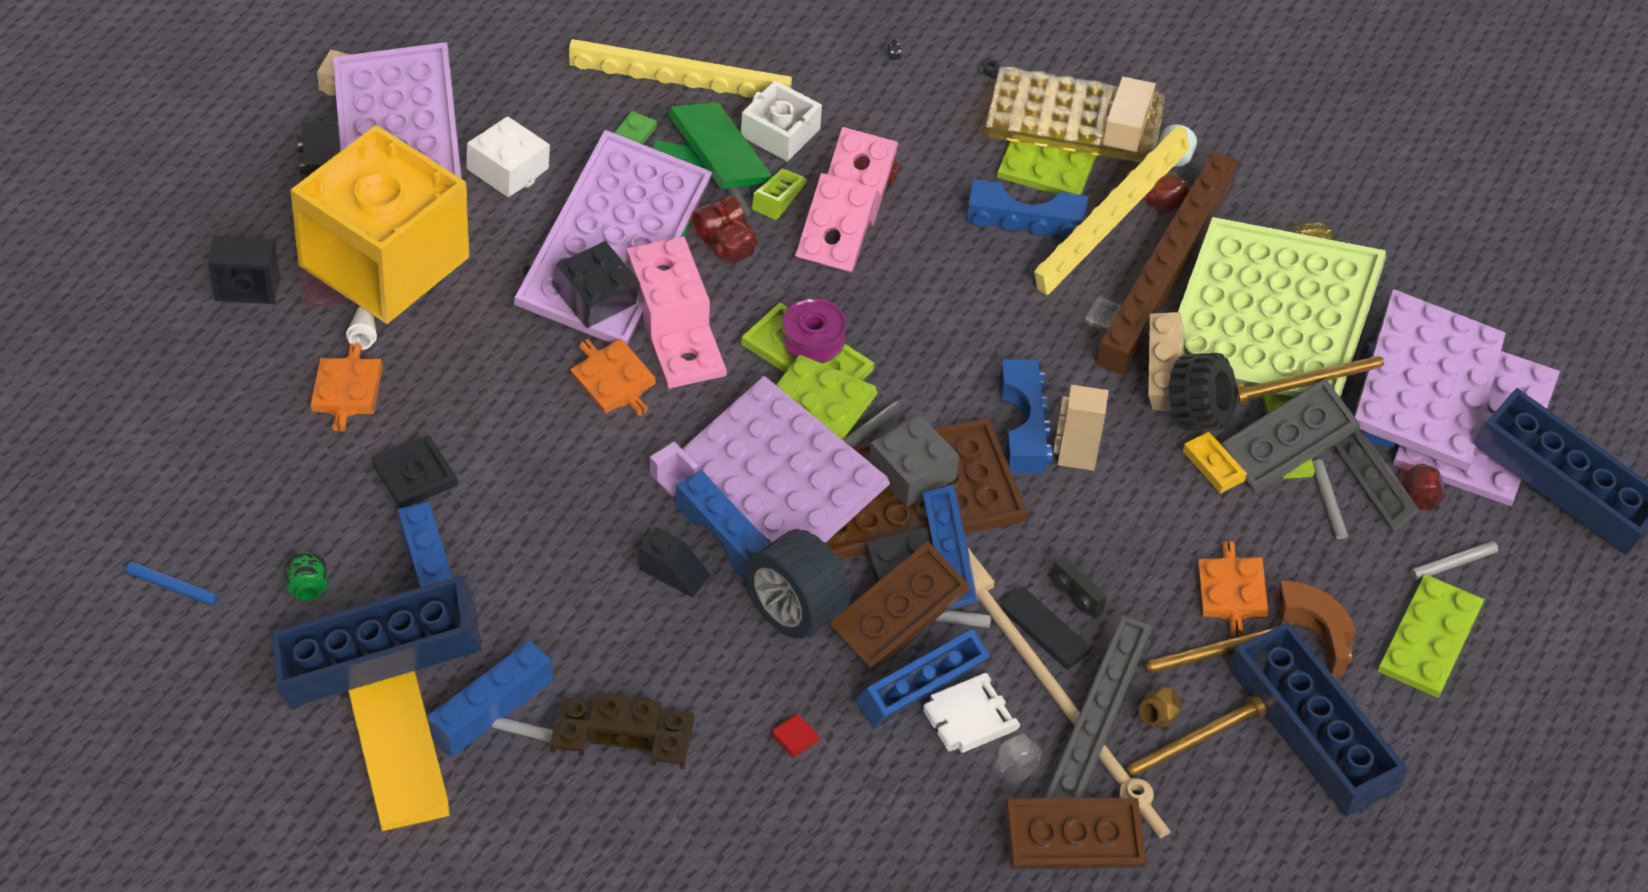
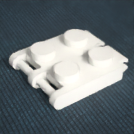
[923,673,1020,753]

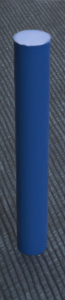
[126,561,219,606]

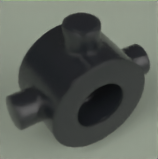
[888,39,902,60]
[979,59,1003,79]

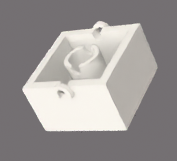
[741,80,822,162]
[466,116,550,197]

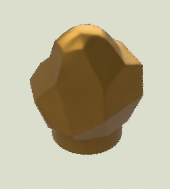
[1139,687,1182,727]

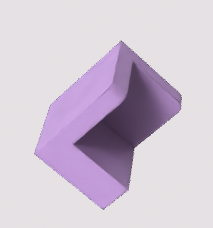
[650,442,698,497]

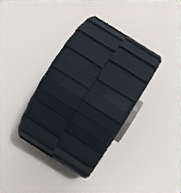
[745,529,851,639]

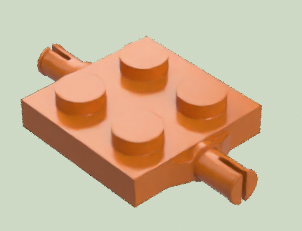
[570,338,656,416]
[310,343,383,431]
[1198,541,1268,636]

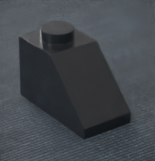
[639,527,710,598]

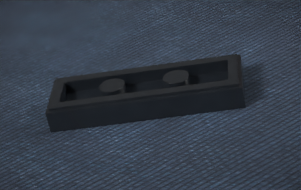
[1000,586,1091,670]

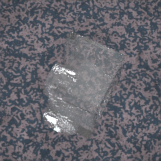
[991,733,1042,788]

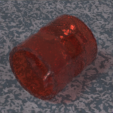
[692,195,746,245]

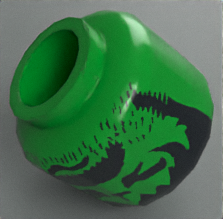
[284,552,328,601]

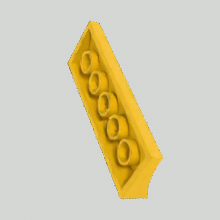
[348,671,449,831]

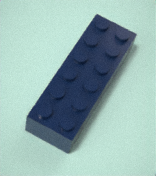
[1473,387,1648,555]
[271,576,482,707]
[1229,622,1408,817]

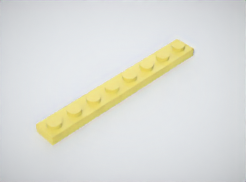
[569,39,792,98]
[1034,126,1190,295]

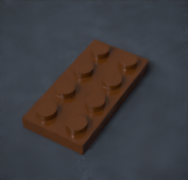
[829,541,971,673]
[1004,798,1147,869]

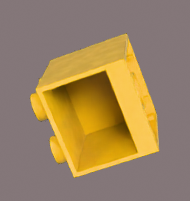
[291,125,469,324]

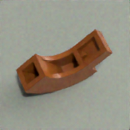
[1276,581,1356,676]

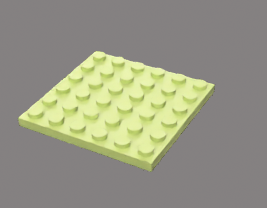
[1178,217,1386,397]

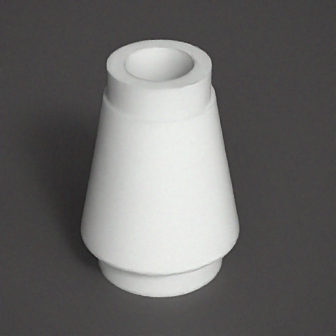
[346,307,377,350]

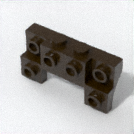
[550,693,694,769]

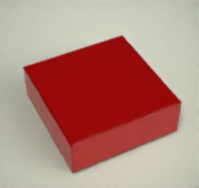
[772,714,819,758]

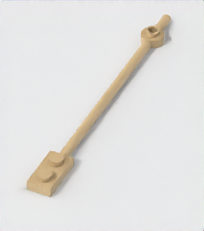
[968,548,1171,839]

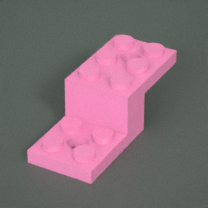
[796,127,899,273]
[626,236,727,389]

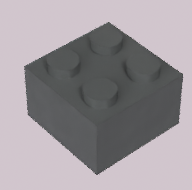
[869,415,959,507]

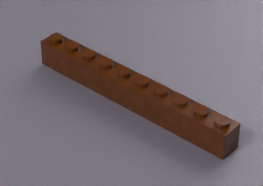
[1096,151,1240,375]

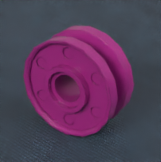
[783,298,846,363]

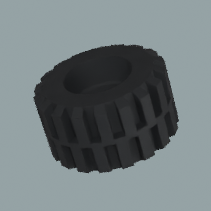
[1169,353,1237,431]

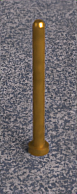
[1236,356,1384,406]
[1144,619,1293,674]
[1126,694,1266,777]

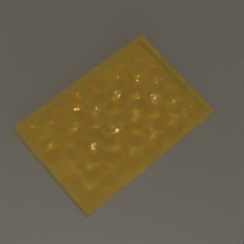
[984,67,1165,162]

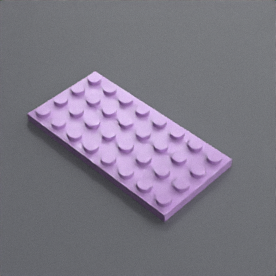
[514,130,712,345]

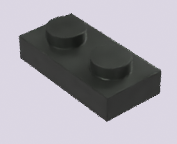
[1051,554,1107,619]

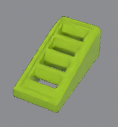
[752,168,807,220]

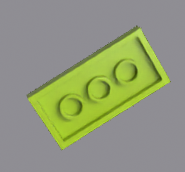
[741,303,874,381]
[1378,574,1485,698]

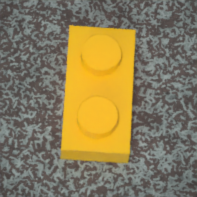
[1183,432,1247,494]

